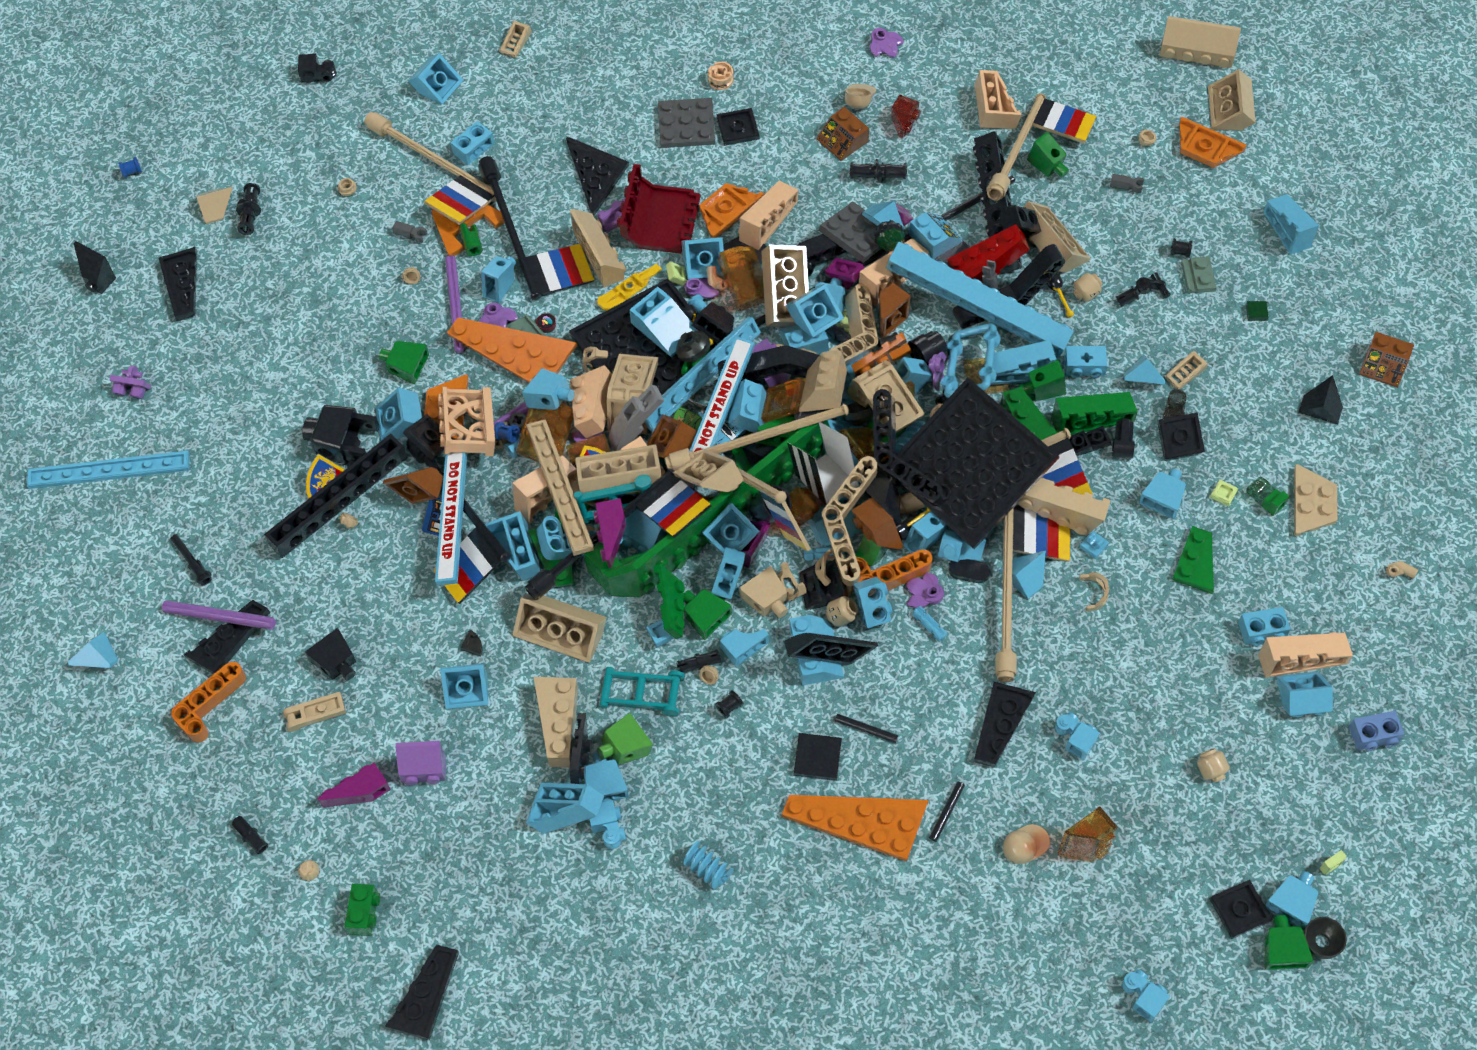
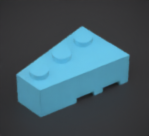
[1263,194,1319,255]
[984,340,1056,385]
[485,511,541,581]
[526,783,604,834]

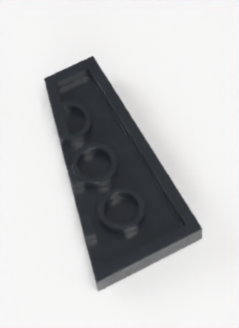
[158,247,197,321]
[183,600,271,674]
[974,682,1036,767]
[385,944,459,1040]

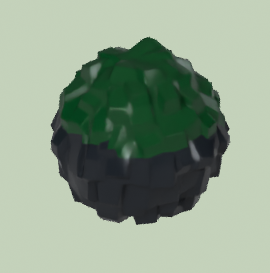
[874,220,905,251]

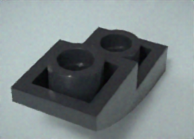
[1069,425,1112,456]

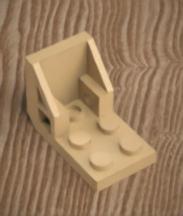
[607,354,658,435]
[846,360,925,432]

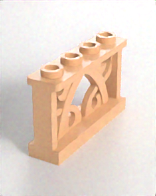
[438,387,495,456]

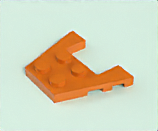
[431,205,504,256]
[851,332,912,377]

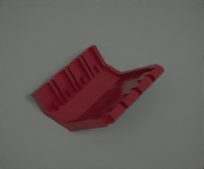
[617,164,701,254]

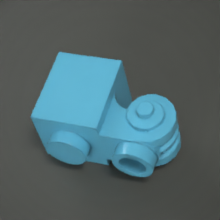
[1055,712,1100,760]
[590,800,626,849]
[1122,969,1170,1023]

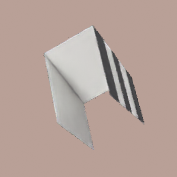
[787,422,859,505]

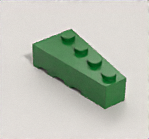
[1000,387,1057,440]
[1051,392,1138,435]

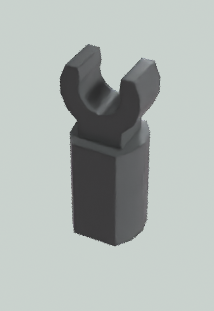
[1110,173,1144,193]
[392,221,427,243]
[982,260,998,290]

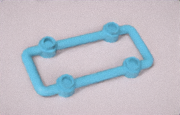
[941,323,1001,398]

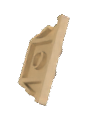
[1294,464,1337,536]

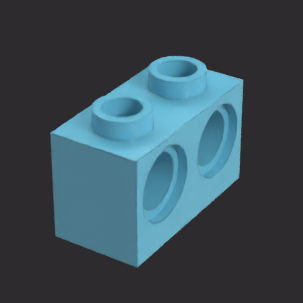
[451,121,495,165]
[853,577,893,628]
[1238,607,1291,646]

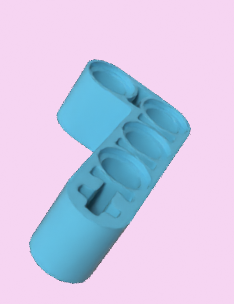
[537,516,623,560]

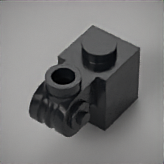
[298,53,337,83]

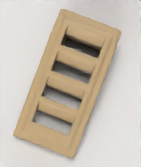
[500,21,532,58]
[1164,350,1208,391]

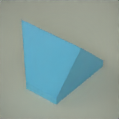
[862,201,903,226]
[1123,355,1165,384]
[999,550,1046,599]
[68,632,118,668]

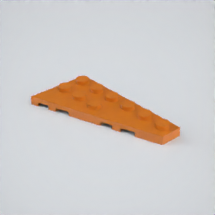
[447,317,577,383]
[782,795,929,862]

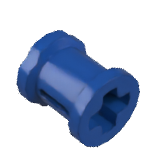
[118,157,142,178]
[494,422,520,443]

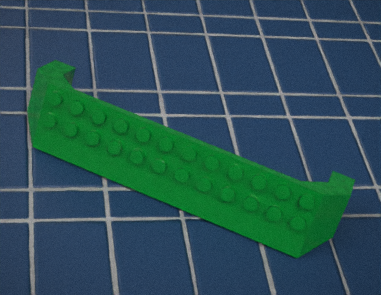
[584,392,823,597]

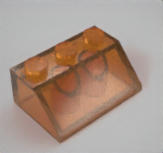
[718,246,765,312]
[516,403,574,463]
[1057,806,1118,862]

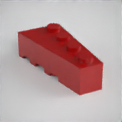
[947,224,1030,284]

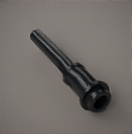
[170,534,212,585]

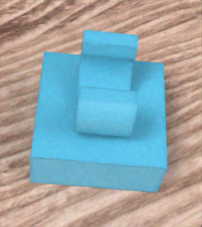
[1079,531,1109,559]
[646,619,674,647]

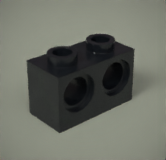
[999,205,1042,239]

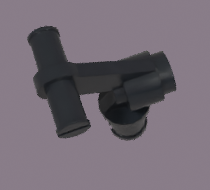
[1115,272,1171,307]

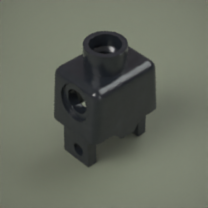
[302,405,380,465]

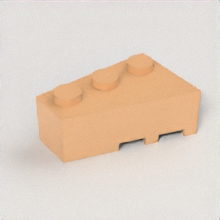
[974,70,1022,129]
[570,365,612,438]
[512,455,577,524]

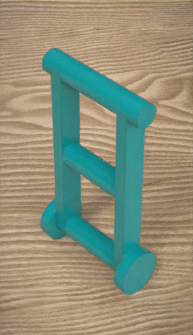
[574,474,652,524]
[599,667,685,717]

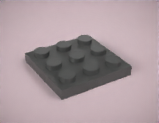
[658,98,715,148]
[818,201,881,263]

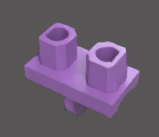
[597,198,625,233]
[109,365,151,399]

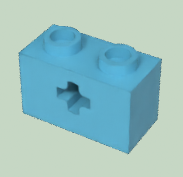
[1064,346,1107,378]
[711,547,745,599]

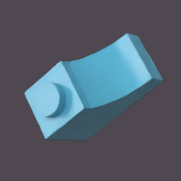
[938,529,986,562]
[720,628,769,666]

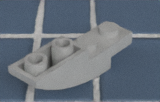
[608,384,664,451]

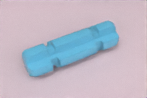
[804,547,845,561]
[913,606,947,642]

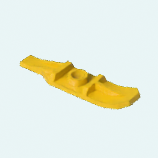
[597,263,662,311]

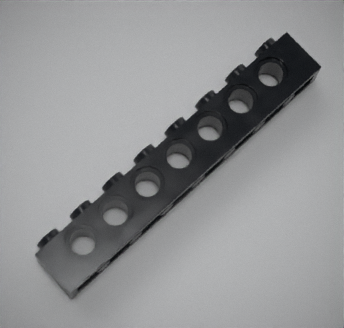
[973,131,1022,274]
[264,434,408,558]

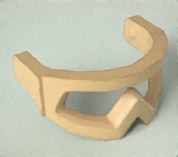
[582,347,608,373]
[815,549,844,586]
[779,562,806,600]
[1079,572,1110,612]

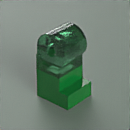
[1246,477,1289,516]

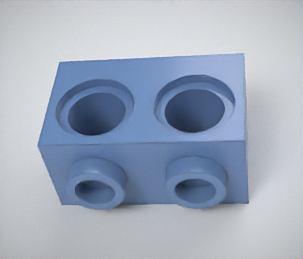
[1349,711,1404,752]

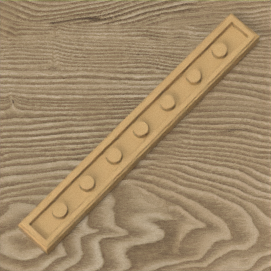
[526,419,594,556]

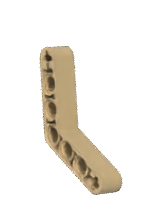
[829,284,878,366]
[822,456,877,586]

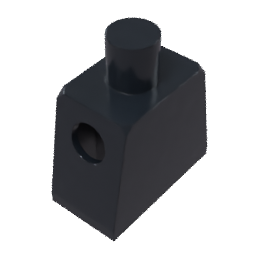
[691,302,734,344]
[305,628,356,681]

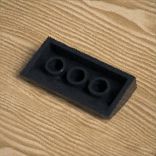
[784,633,878,665]

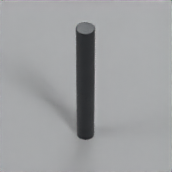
[835,714,899,743]
[929,781,965,842]

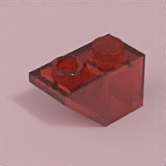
[891,94,921,139]

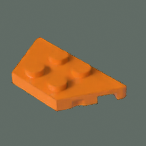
[1179,117,1247,168]
[699,183,764,238]
[424,375,469,440]

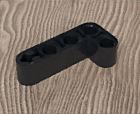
[797,234,847,277]

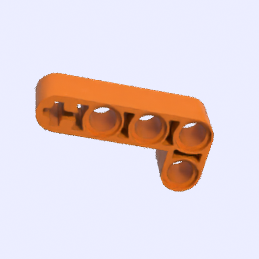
[848,549,932,596]
[171,662,246,743]

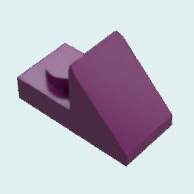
[824,258,864,290]

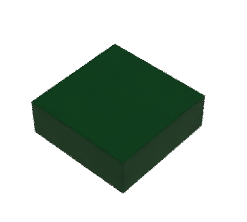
[1246,301,1269,321]

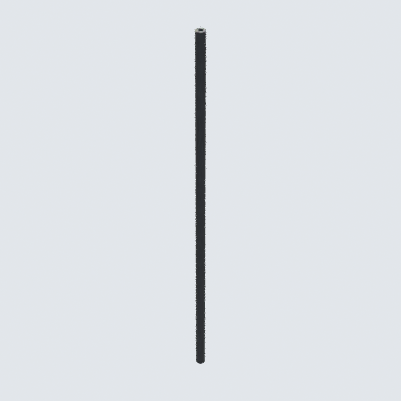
[754,176,1015,327]

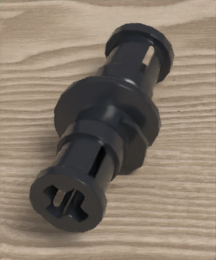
[850,159,907,183]
[236,183,261,235]

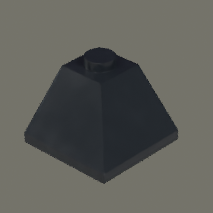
[73,241,116,294]
[865,471,901,524]

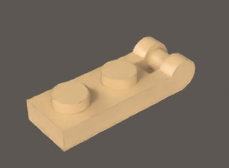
[283,692,346,732]

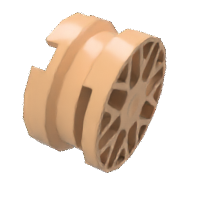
[708,62,734,90]

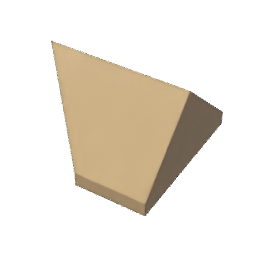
[197,187,233,224]

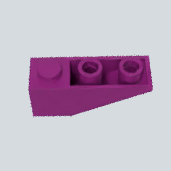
[593,498,626,568]
[317,763,391,808]

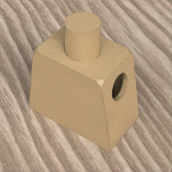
[739,566,788,618]

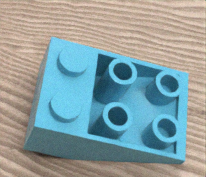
[630,287,698,357]

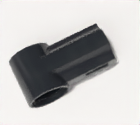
[1112,418,1135,459]

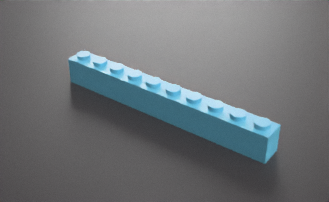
[886,242,1074,357]

